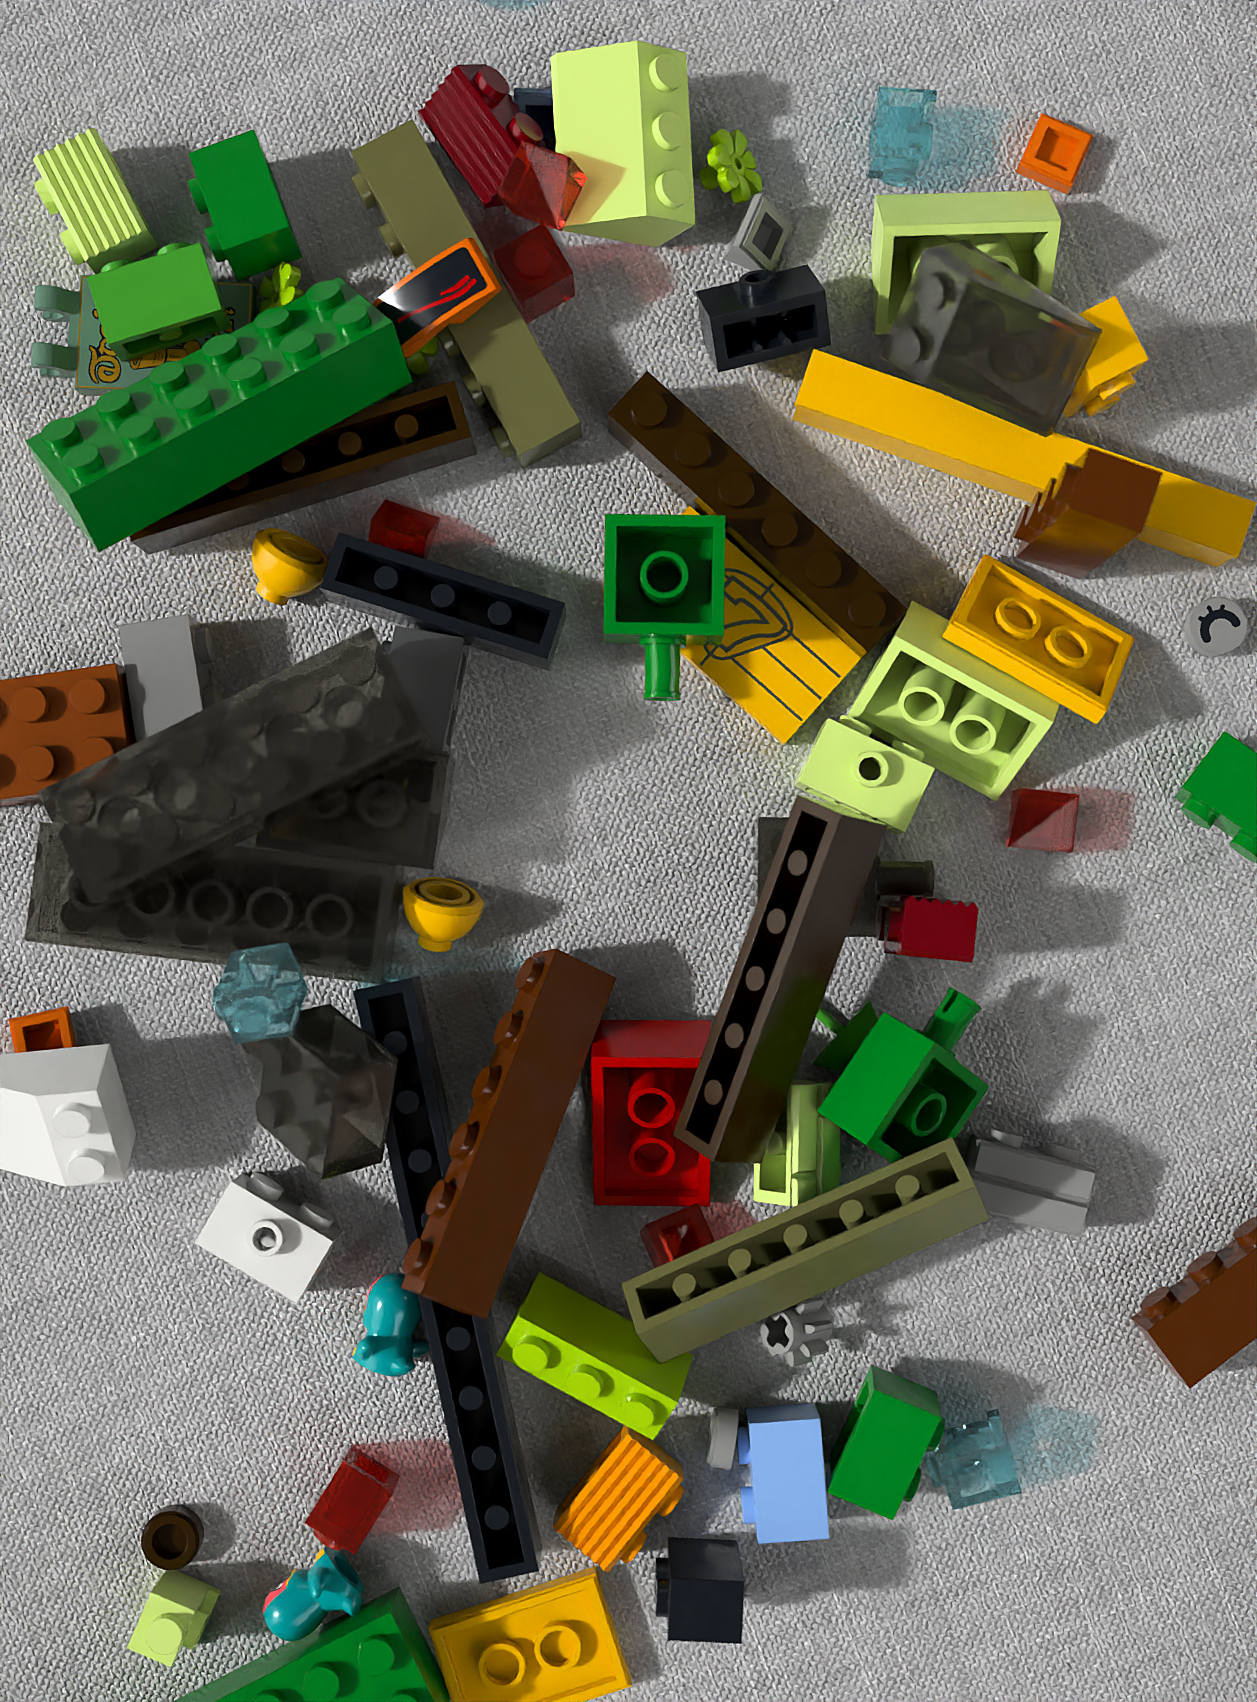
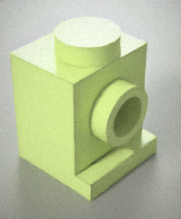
[127,1570,222,1667]

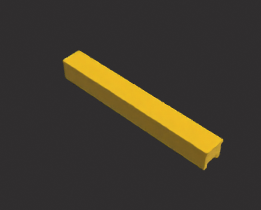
[792,349,1257,567]

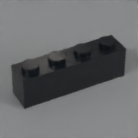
[320,532,566,671]

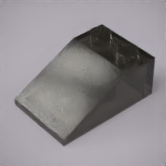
[881,240,1103,437]

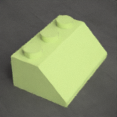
[551,40,696,248]
[871,190,1061,335]
[847,600,1059,802]

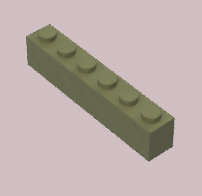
[350,119,582,470]
[621,1137,990,1364]

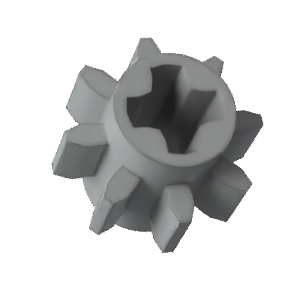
[760,1297,834,1367]

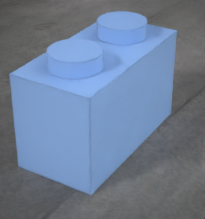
[736,1403,829,1544]

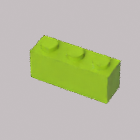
[496,1271,694,1440]

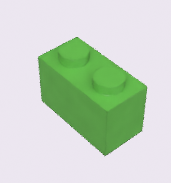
[86,242,232,362]

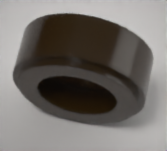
[141,1505,204,1570]

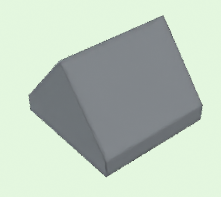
[723,194,792,271]

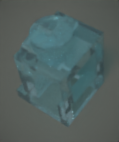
[867,87,937,187]
[925,1409,1022,1510]

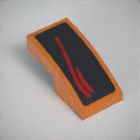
[372,238,502,358]

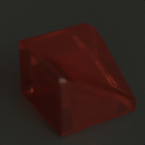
[498,141,587,231]
[1006,788,1080,854]
[640,1203,715,1268]

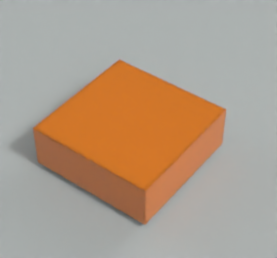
[1015,113,1094,194]

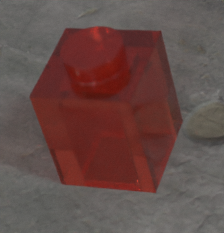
[493,223,575,324]
[305,1445,400,1555]

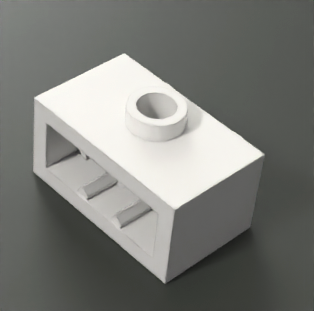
[195,1172,342,1303]

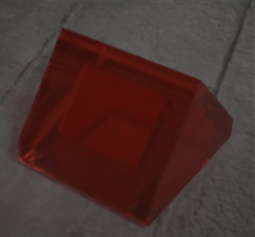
[368,499,440,559]

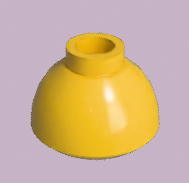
[251,528,328,606]
[402,877,484,952]

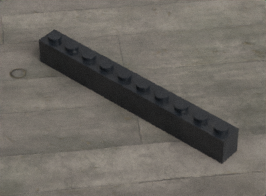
[353,976,542,1584]

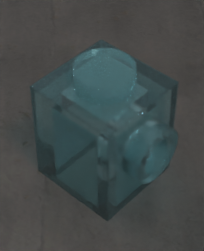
[213,942,308,1044]

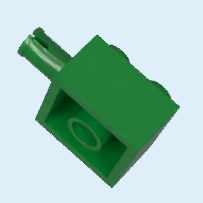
[603,514,725,701]
[817,987,989,1163]

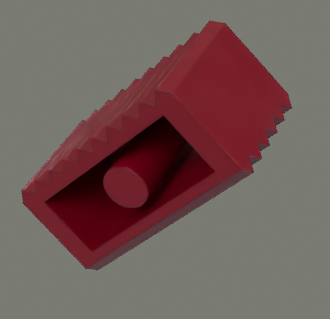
[418,64,552,208]
[876,895,979,963]

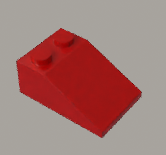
[591,1020,711,1207]

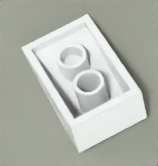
[0,1044,136,1187]

